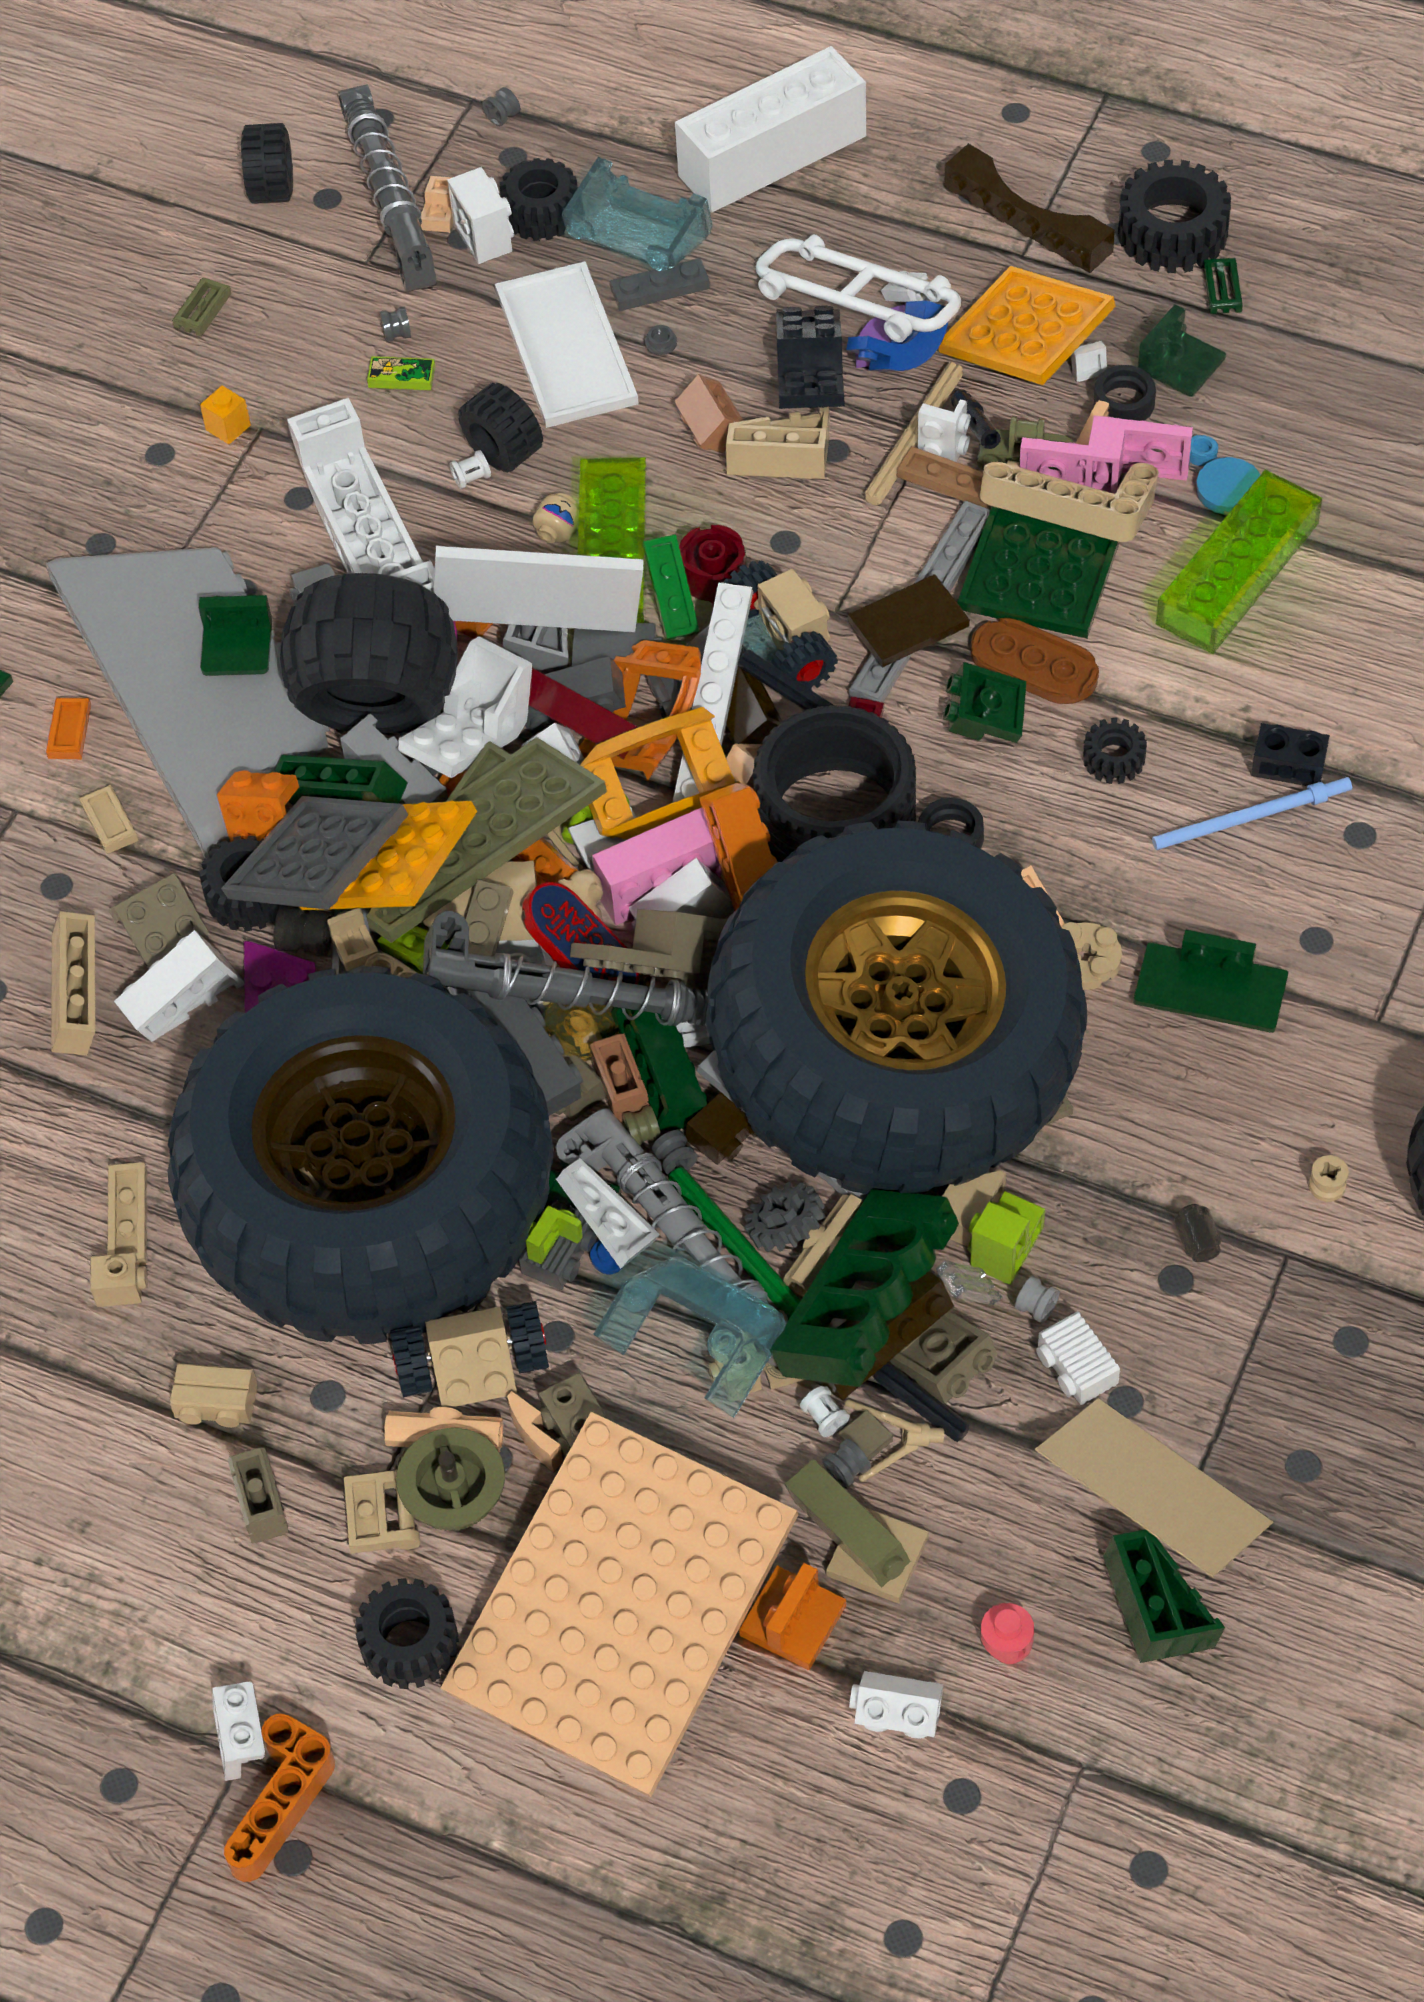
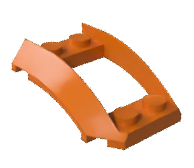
[578,640,701,781]

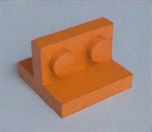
[739,1563,847,1670]

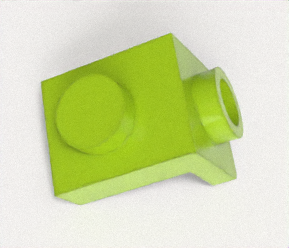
[526,1205,583,1264]

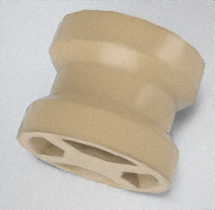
[1309,1155,1349,1202]

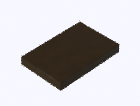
[848,574,970,668]

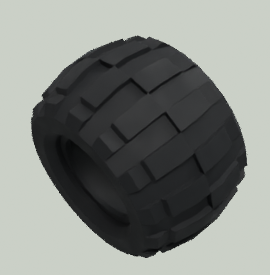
[280,573,458,734]

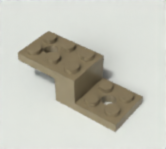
[570,909,727,979]

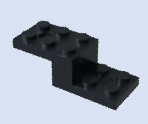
[776,305,845,409]

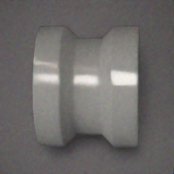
[1015,1276,1060,1323]

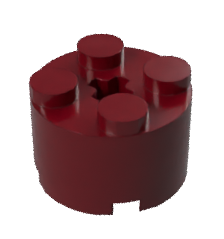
[679,525,746,605]

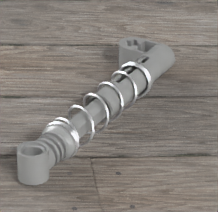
[556,1109,787,1367]

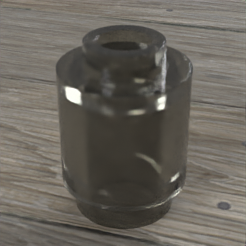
[1174,1204,1221,1262]

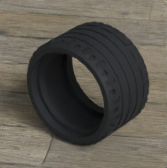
[753,705,916,862]

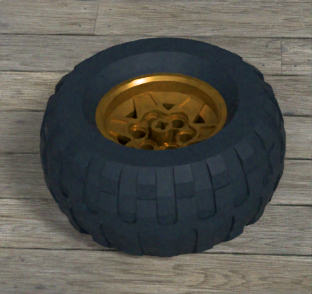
[706,821,1088,1194]

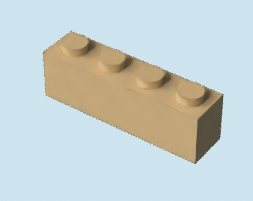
[51,911,95,1056]

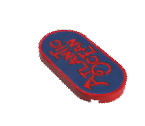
[522,882,639,985]

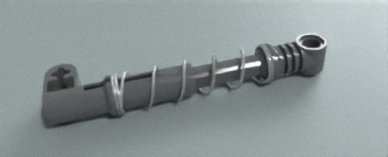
[338,84,437,292]
[423,911,708,1026]

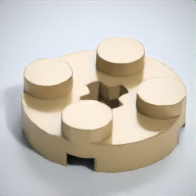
[1061,922,1122,990]

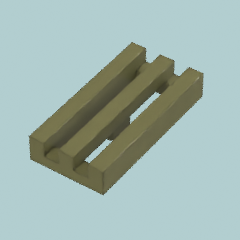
[172,277,232,337]

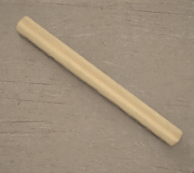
[865,362,963,506]

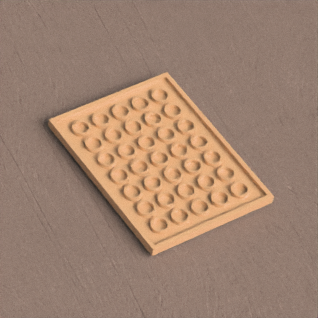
[440,1412,799,1798]

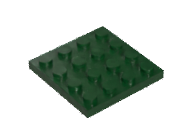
[958,506,1120,639]

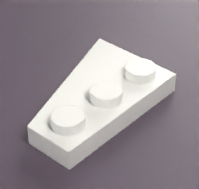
[556,1158,660,1269]

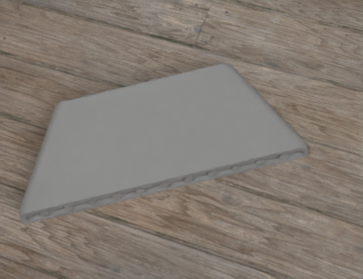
[46,547,330,859]

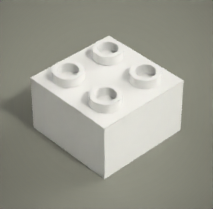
[447,167,514,264]

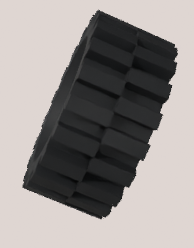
[1118,159,1231,273]

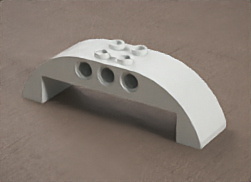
[287,398,435,593]

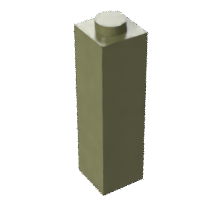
[784,1459,911,1588]

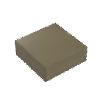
[839,1410,893,1461]

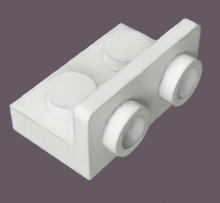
[212,1682,265,1781]

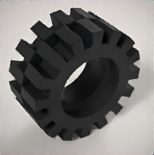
[1083,718,1147,784]

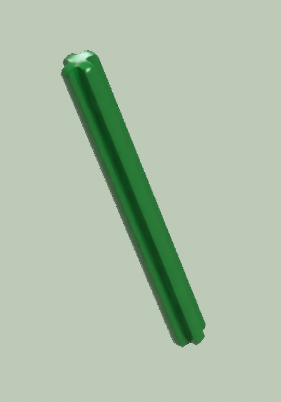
[668,1167,800,1320]

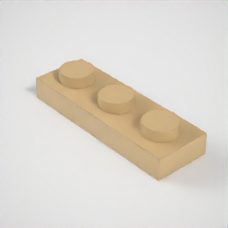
[107,1162,147,1266]

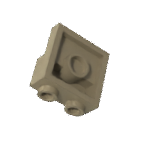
[889,1311,998,1404]

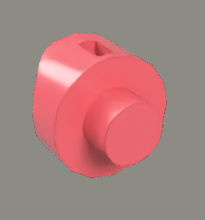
[981,1603,1034,1664]

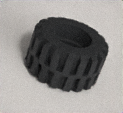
[241,123,293,204]
[500,158,580,241]
[458,383,543,473]
[200,836,288,932]
[355,1578,459,1689]

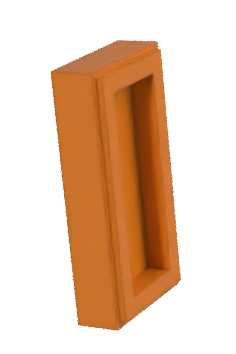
[46,697,91,760]

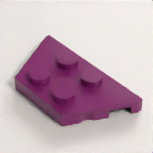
[244,941,317,1013]

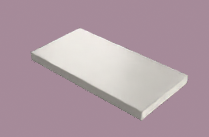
[495,261,639,428]
[434,546,643,632]

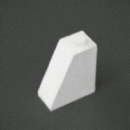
[629,858,734,929]

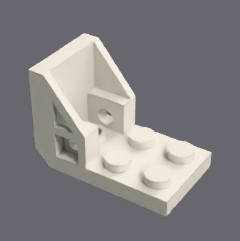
[398,636,533,778]

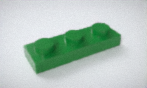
[642,534,700,641]

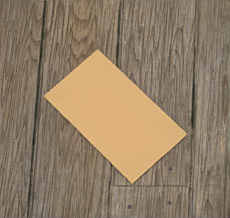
[1035,1398,1273,1577]

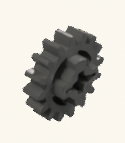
[745,1182,825,1252]

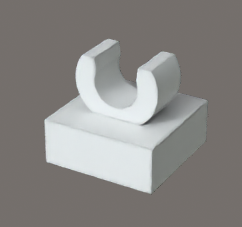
[1071,341,1107,382]

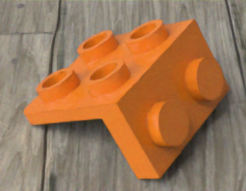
[217,770,299,842]

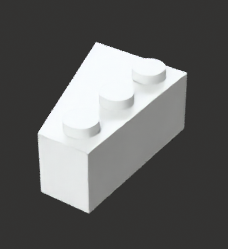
[114,930,244,1042]

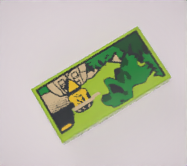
[367,356,435,390]

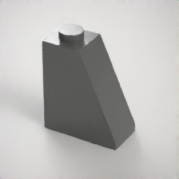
[572,623,663,676]

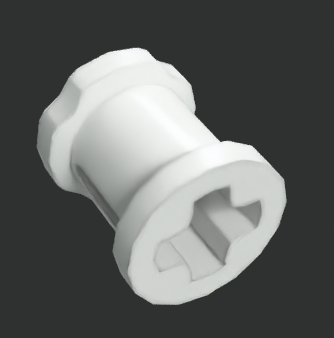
[449,450,491,489]
[800,1386,850,1437]

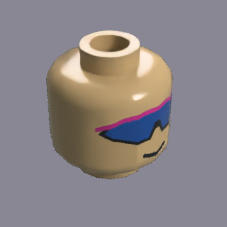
[533,493,581,543]

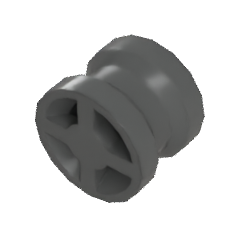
[482,87,521,127]
[380,306,411,343]
[652,1130,698,1175]
[822,1439,871,1488]

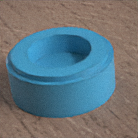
[1190,435,1219,466]

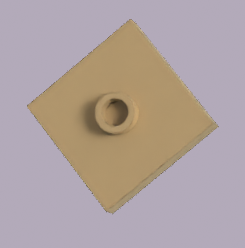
[826,1507,929,1604]

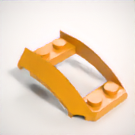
[580,707,740,840]

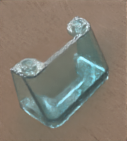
[562,157,713,271]

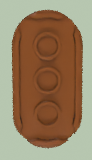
[971,618,1099,704]

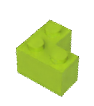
[968,1191,1045,1285]

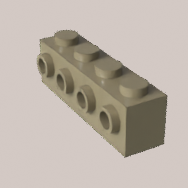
[538,1373,607,1460]

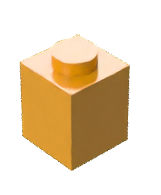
[200,385,251,445]

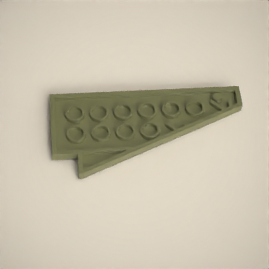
[366,737,607,943]

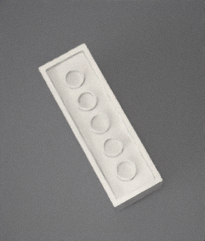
[675,46,866,213]

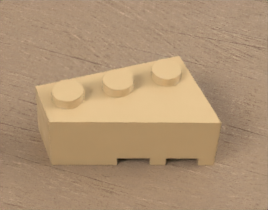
[726,407,830,479]

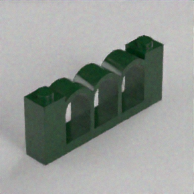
[770,1189,959,1387]

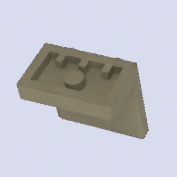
[109,873,208,967]

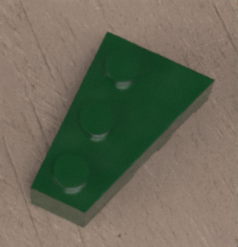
[1103,1529,1225,1663]

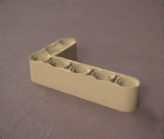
[980,462,1159,542]

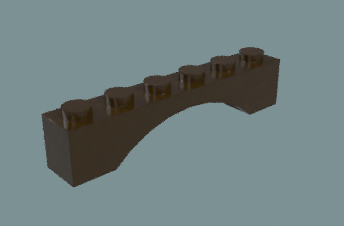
[944,143,1115,273]

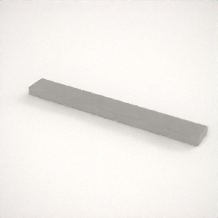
[849,501,990,702]

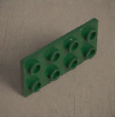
[1133,929,1288,1033]

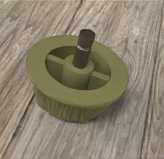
[396,1428,505,1532]

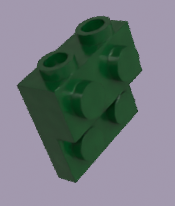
[943,662,1027,743]

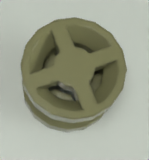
[622,1105,661,1145]

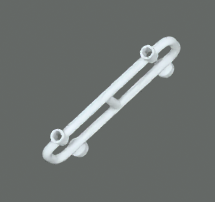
[756,234,961,342]

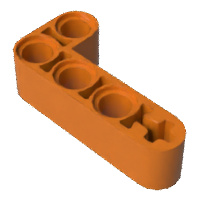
[224,1714,335,1882]

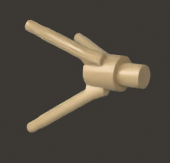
[845,1399,944,1482]

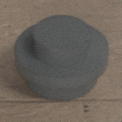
[645,325,677,355]

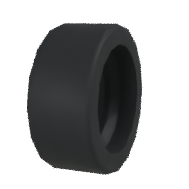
[1094,365,1156,421]
[918,797,984,849]

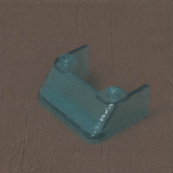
[593,1256,786,1418]

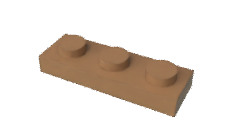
[897,446,989,508]

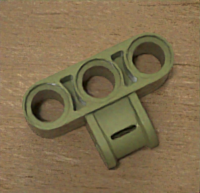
[977,416,1074,471]

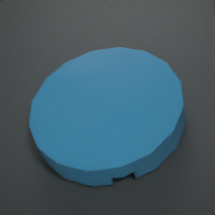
[1196,457,1263,515]

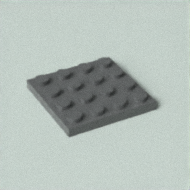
[221,796,408,910]

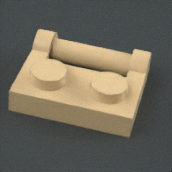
[344,1470,420,1554]

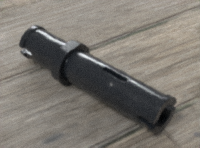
[951,390,1001,449]

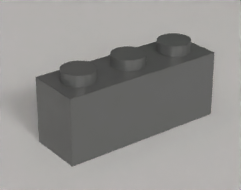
[525,656,626,733]

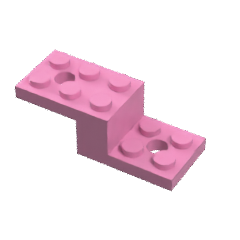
[1020,415,1193,494]

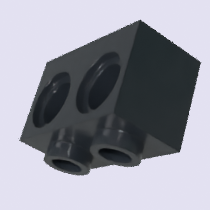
[1251,723,1330,786]

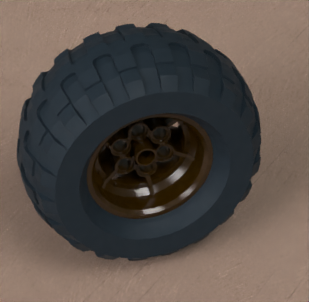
[167,966,553,1344]

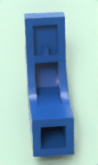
[846,300,949,372]

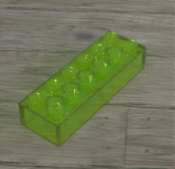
[577,457,648,623]
[1156,469,1322,654]

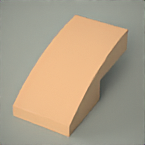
[421,176,453,232]
[507,1391,563,1472]

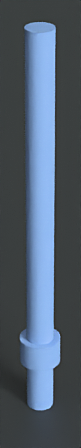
[1152,777,1352,850]

